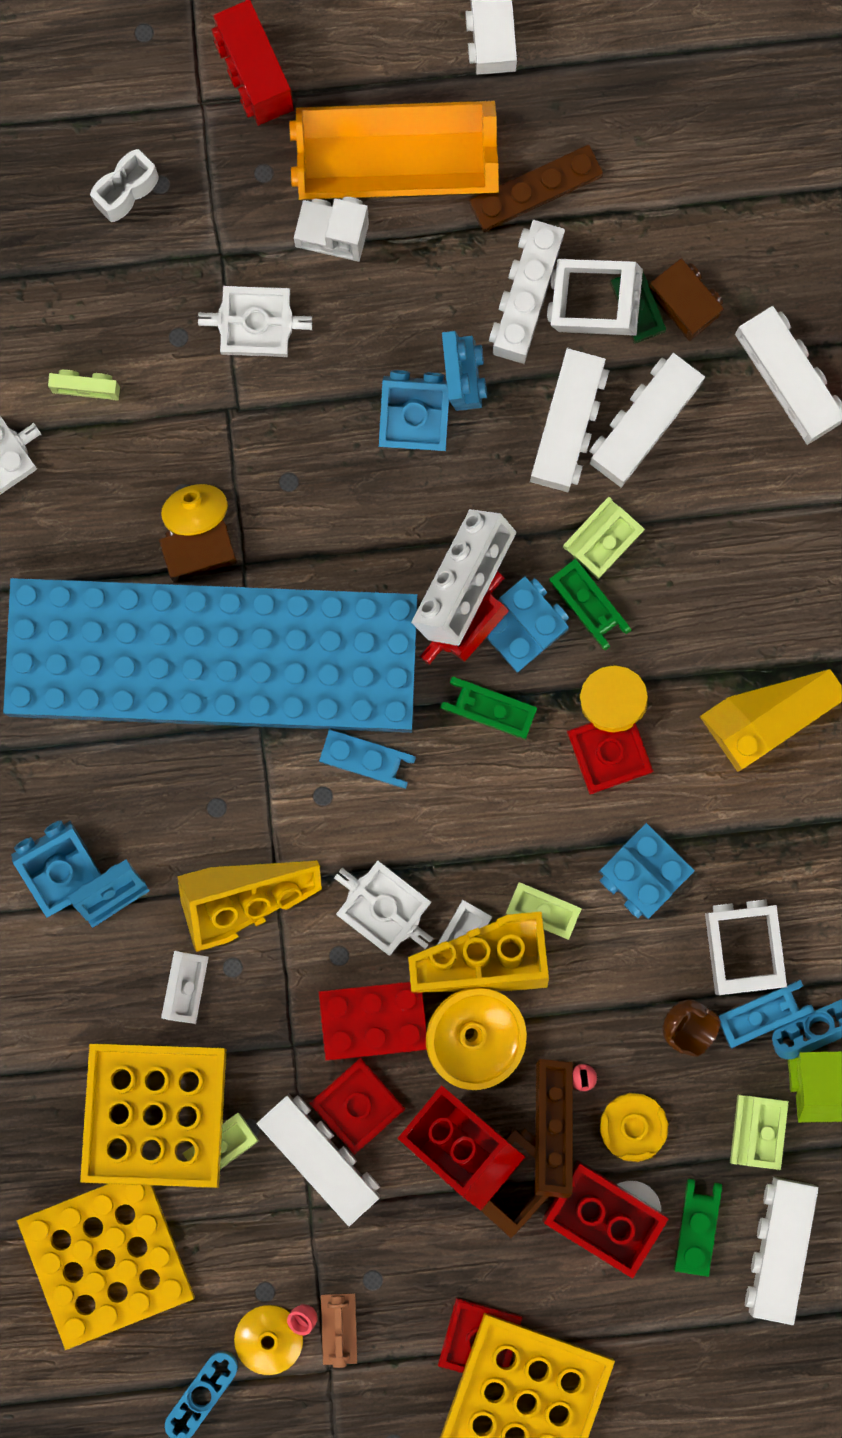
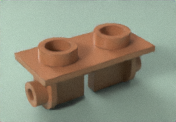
[321,1293,357,1368]

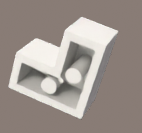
[294,197,369,262]

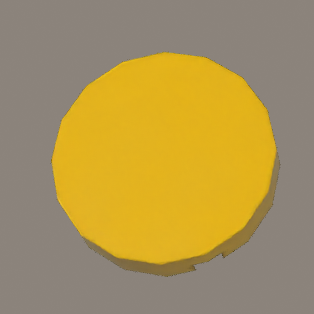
[580,665,648,732]
[600,1093,668,1162]

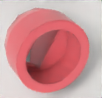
[573,1064,597,1092]
[287,1304,318,1335]

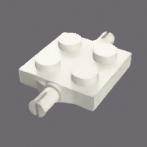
[198,286,312,357]
[0,416,42,495]
[334,861,433,956]

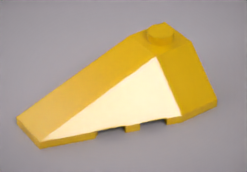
[700,669,842,772]
[177,860,322,952]
[408,911,549,992]

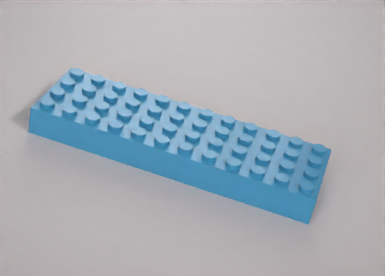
[3,578,417,733]

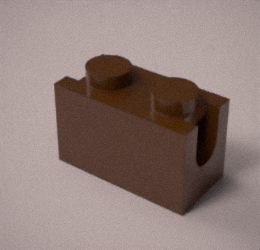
[649,258,724,341]
[159,520,237,582]

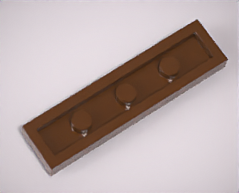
[469,144,603,233]
[535,1059,573,1198]

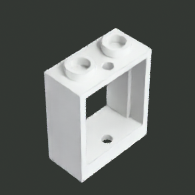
[547,259,643,336]
[705,899,787,995]

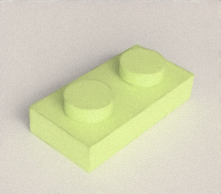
[48,370,120,400]
[505,882,582,940]
[182,1113,259,1170]

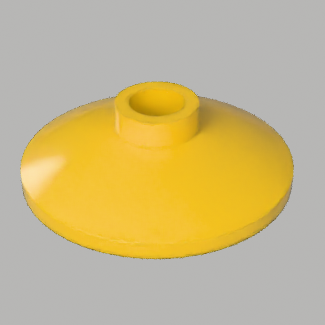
[161,484,228,536]
[234,1305,303,1375]

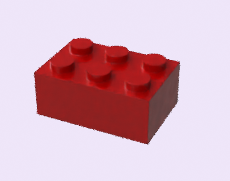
[211,0,294,126]
[319,981,427,1061]
[397,1085,525,1211]
[542,1160,669,1279]

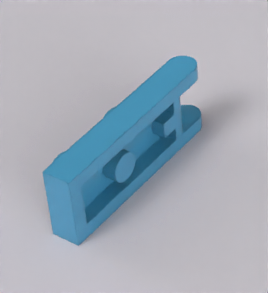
[319,729,416,789]
[718,979,815,1048]

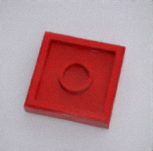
[567,723,653,795]
[309,1057,406,1155]
[438,1297,522,1384]

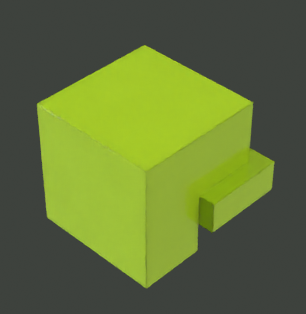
[788,1051,842,1123]

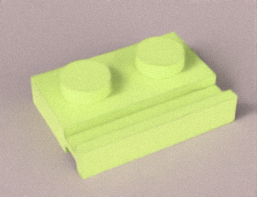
[563,497,645,580]
[730,1094,789,1170]

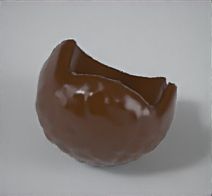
[663,1000,721,1057]

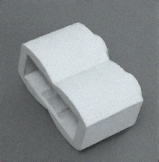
[90,149,159,222]

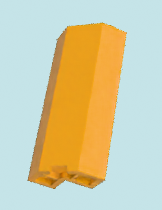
[289,101,499,200]

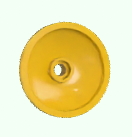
[426,988,527,1090]

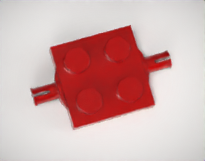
[419,571,509,665]

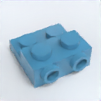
[442,331,487,411]
[379,370,449,451]
[486,576,569,673]
[11,821,102,918]
[598,823,695,919]

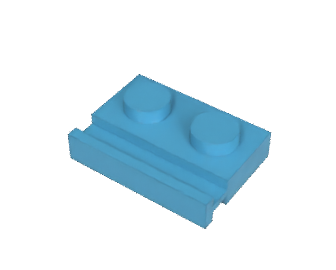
[68,859,150,928]

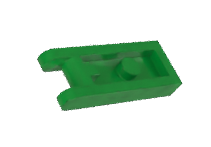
[549,559,632,651]
[440,677,537,740]
[674,1178,722,1277]

